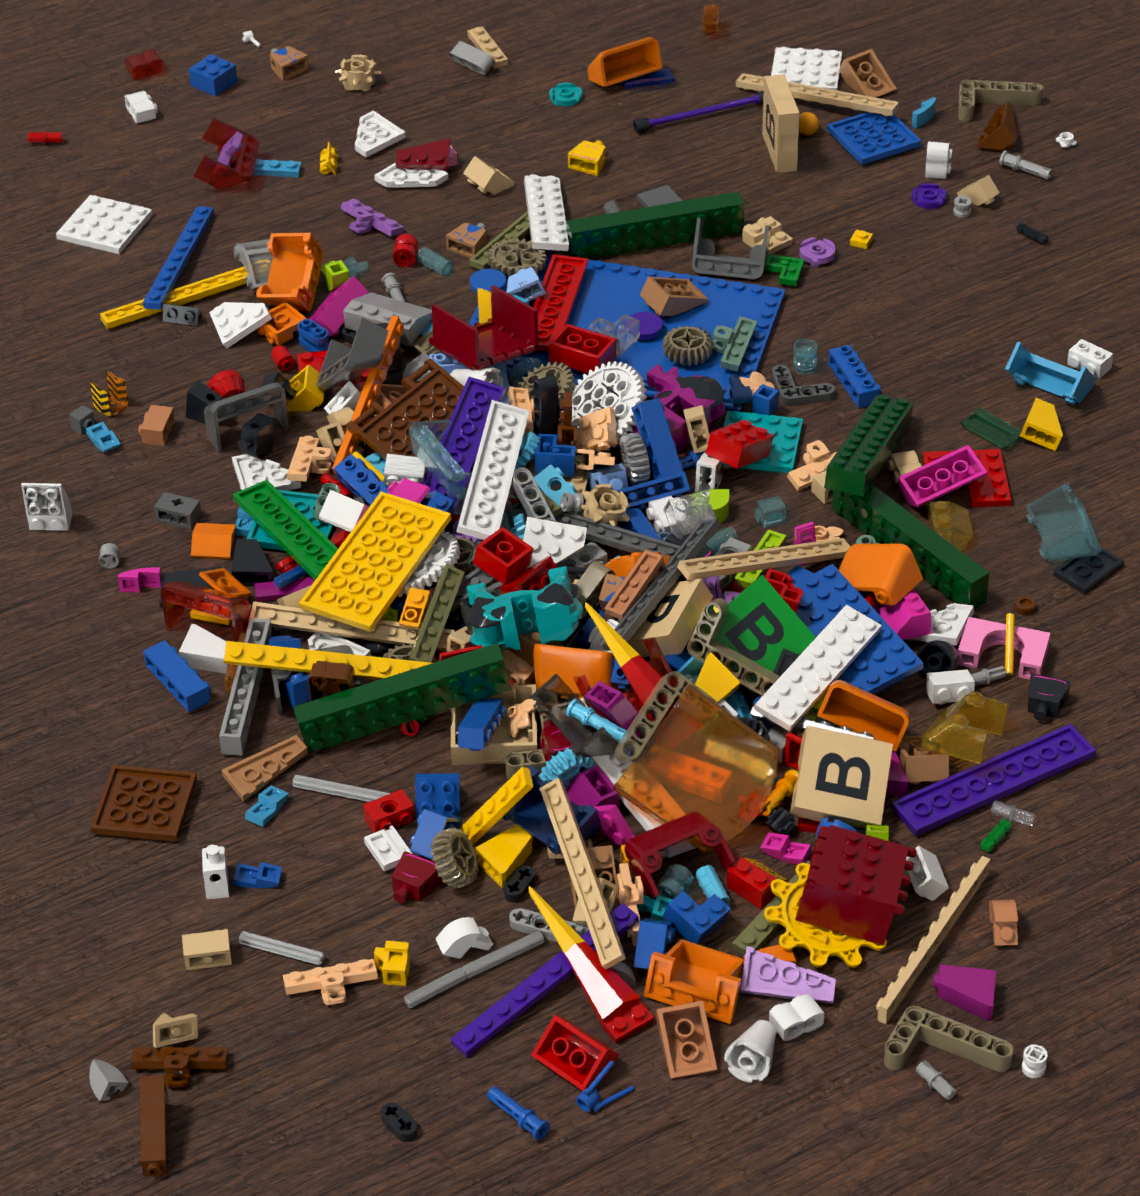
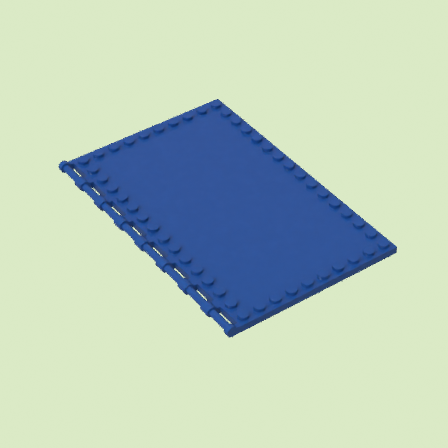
[469,251,785,412]

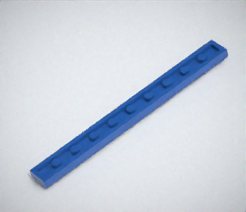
[143,206,214,310]

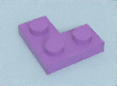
[213,132,243,177]

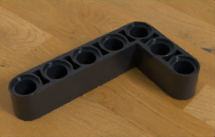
[523,375,559,452]

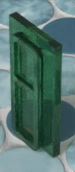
[960,408,1022,450]

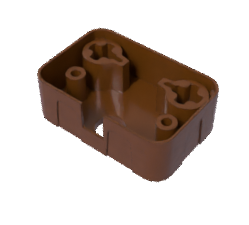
[308,661,356,701]

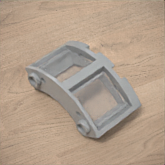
[234,239,273,291]

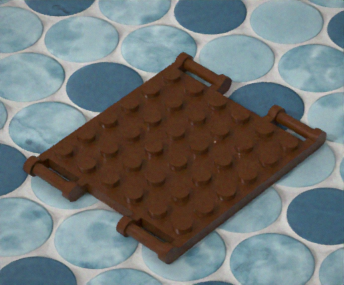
[346,358,524,512]

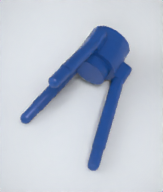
[575,1061,634,1112]

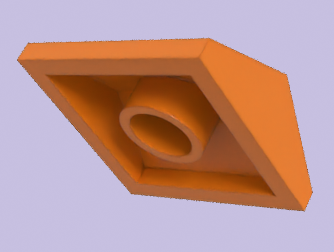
[191,523,236,560]
[199,568,251,606]

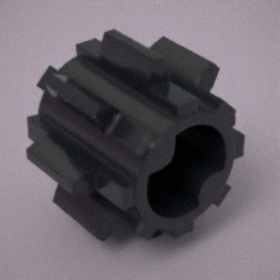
[766,807,796,835]

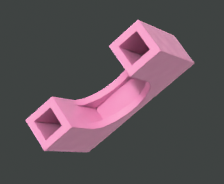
[958,617,1051,680]

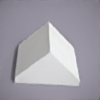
[319,490,369,532]

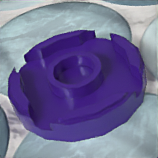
[911,183,947,209]
[626,312,663,340]

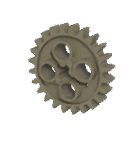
[488,238,546,277]
[518,362,576,403]

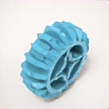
[539,747,596,789]

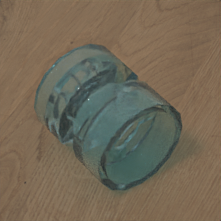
[793,339,818,374]
[656,864,694,900]

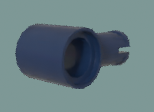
[729,375,752,405]

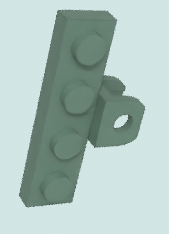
[713,316,757,372]

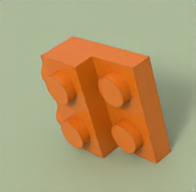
[256,302,307,345]

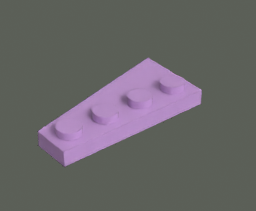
[741,946,836,1004]

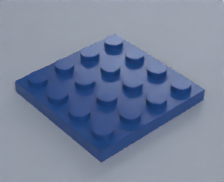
[827,112,921,165]

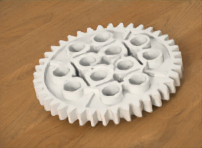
[559,361,647,455]
[398,530,460,597]

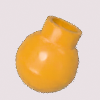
[799,112,819,136]

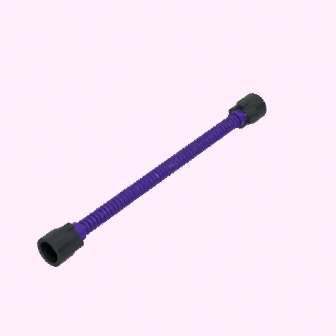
[633,91,764,133]

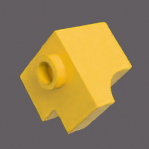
[374,941,411,986]

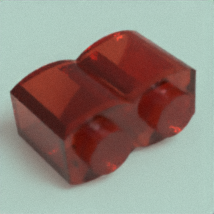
[124,50,164,80]

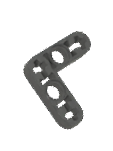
[772,365,835,406]

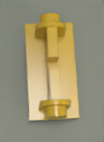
[320,142,339,175]

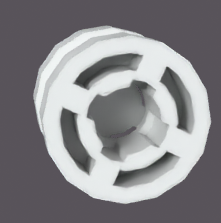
[1022,1045,1048,1078]

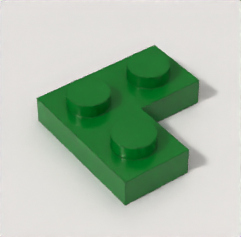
[765,254,804,286]

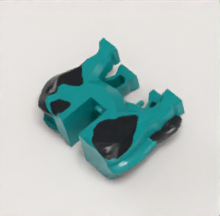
[465,566,583,651]

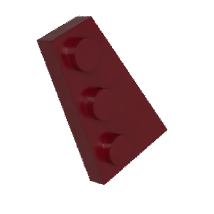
[395,138,450,170]

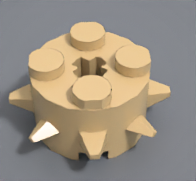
[335,55,381,91]
[581,484,630,527]

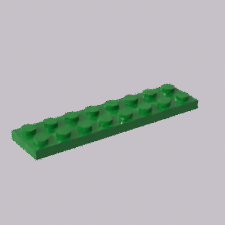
[233,480,338,580]

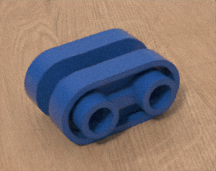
[298,319,329,352]

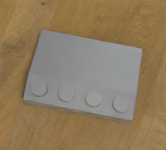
[343,293,432,347]

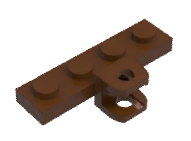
[558,391,578,449]
[131,1046,228,1087]

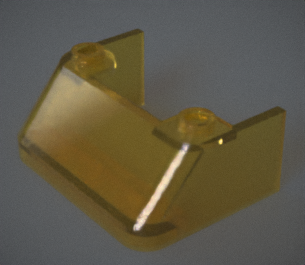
[921,692,1009,764]

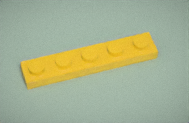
[460,767,533,846]

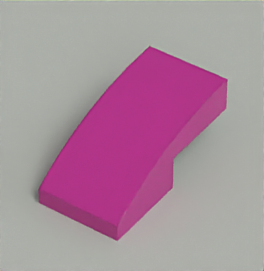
[118,567,161,592]
[760,833,812,865]

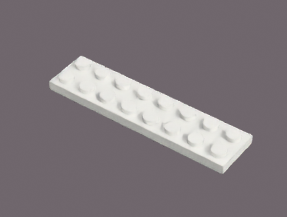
[524,174,569,251]
[754,605,882,731]

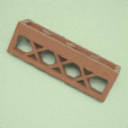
[604,550,665,622]

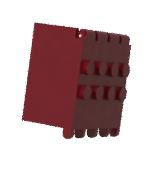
[429,285,538,370]
[795,825,917,945]

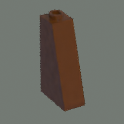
[140,1075,169,1176]

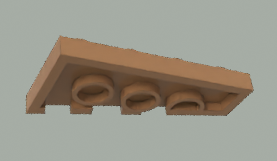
[222,735,308,802]

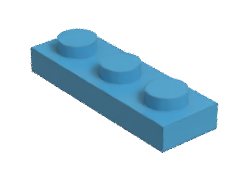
[247,159,302,177]

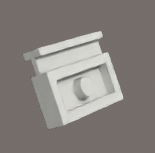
[364,826,412,871]

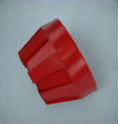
[207,370,245,399]

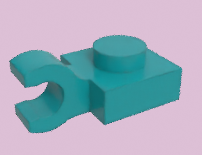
[637,895,672,921]

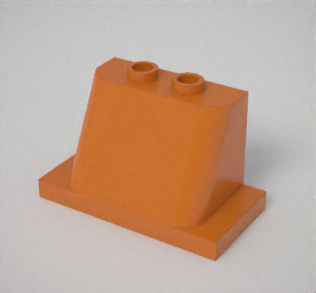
[644,939,745,1024]

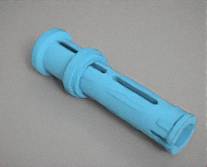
[566,699,627,742]

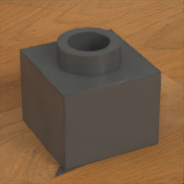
[69,405,95,435]

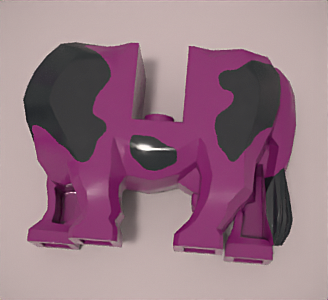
[627,364,725,454]

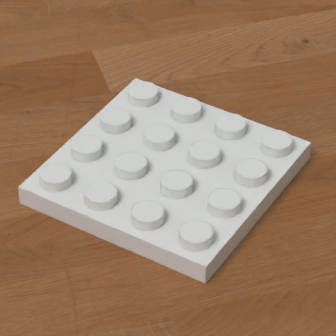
[771,47,842,90]
[56,195,153,254]

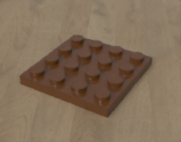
[90,765,197,842]

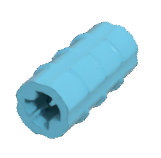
[696,865,730,906]

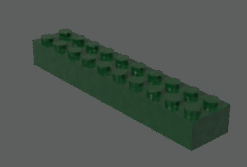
[566,192,744,260]
[824,394,914,497]
[832,484,989,610]
[294,643,512,753]

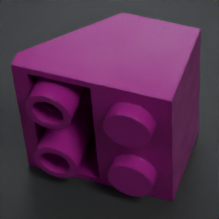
[565,765,620,810]

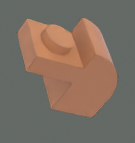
[989,900,1018,946]

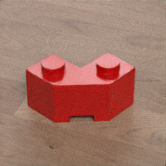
[765,568,803,615]

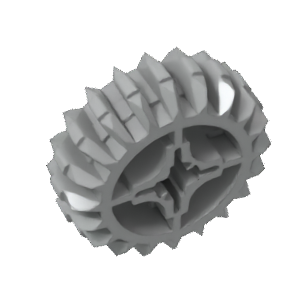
[619,433,651,485]

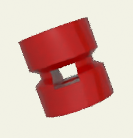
[392,234,419,268]

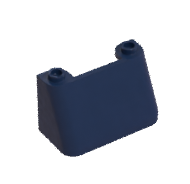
[502,765,602,855]

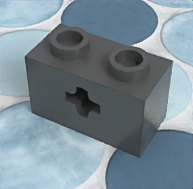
[154,492,202,530]

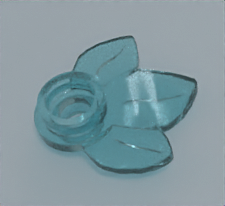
[335,256,368,279]

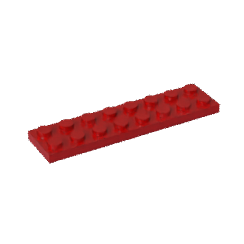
[533,255,588,352]

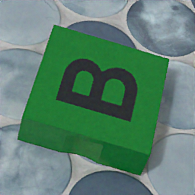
[705,575,816,694]

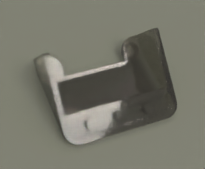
[531,674,625,758]

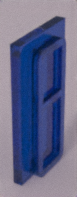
[622,68,675,89]

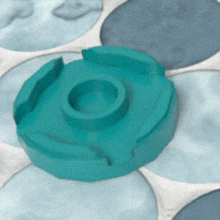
[549,83,583,107]

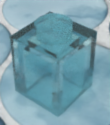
[754,495,786,528]

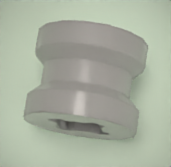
[953,196,972,218]
[560,492,583,513]
[99,543,120,569]

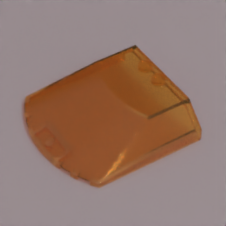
[612,684,778,852]

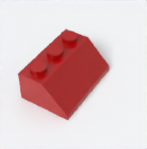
[531,1015,620,1091]

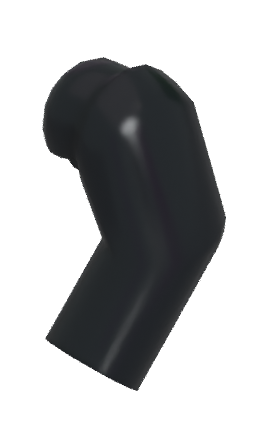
[363,640,388,655]

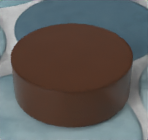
[1015,596,1036,616]

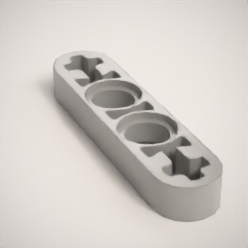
[509,908,589,942]

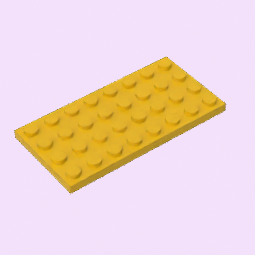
[299,491,452,632]

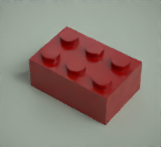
[549,324,617,373]
[705,420,774,469]

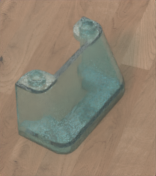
[1026,482,1102,562]

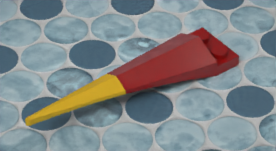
[585,602,704,752]
[529,887,654,1044]

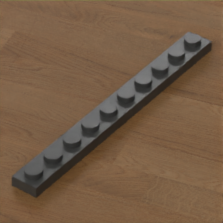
[510,500,681,560]
[602,518,721,651]

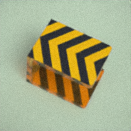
[90,371,129,418]

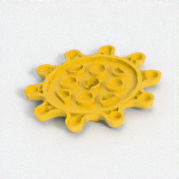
[764,863,887,968]

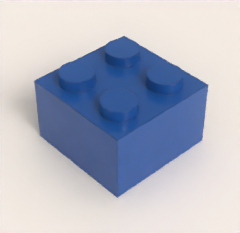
[189,54,237,97]

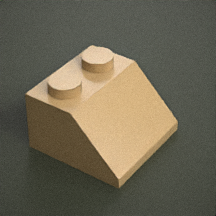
[463,156,515,195]

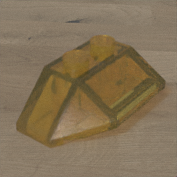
[925,501,973,551]

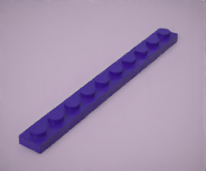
[451,903,639,1057]

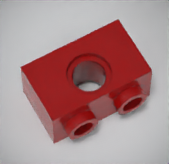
[363,789,415,833]

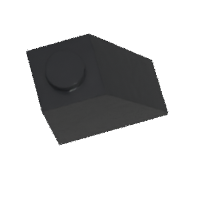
[231,539,273,586]

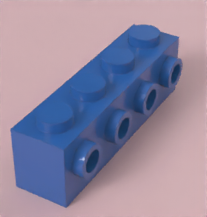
[828,345,882,409]
[631,398,683,480]
[333,454,388,507]
[616,471,690,510]
[143,640,211,712]
[458,698,506,751]

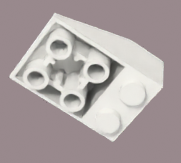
[21,483,72,531]

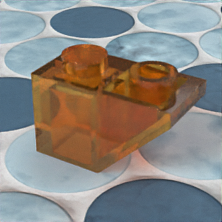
[702,4,720,31]

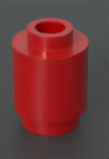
[271,345,295,372]

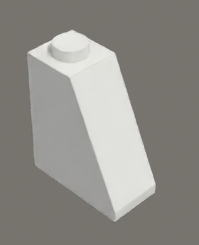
[179,624,234,674]

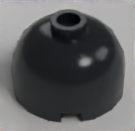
[916,639,959,678]

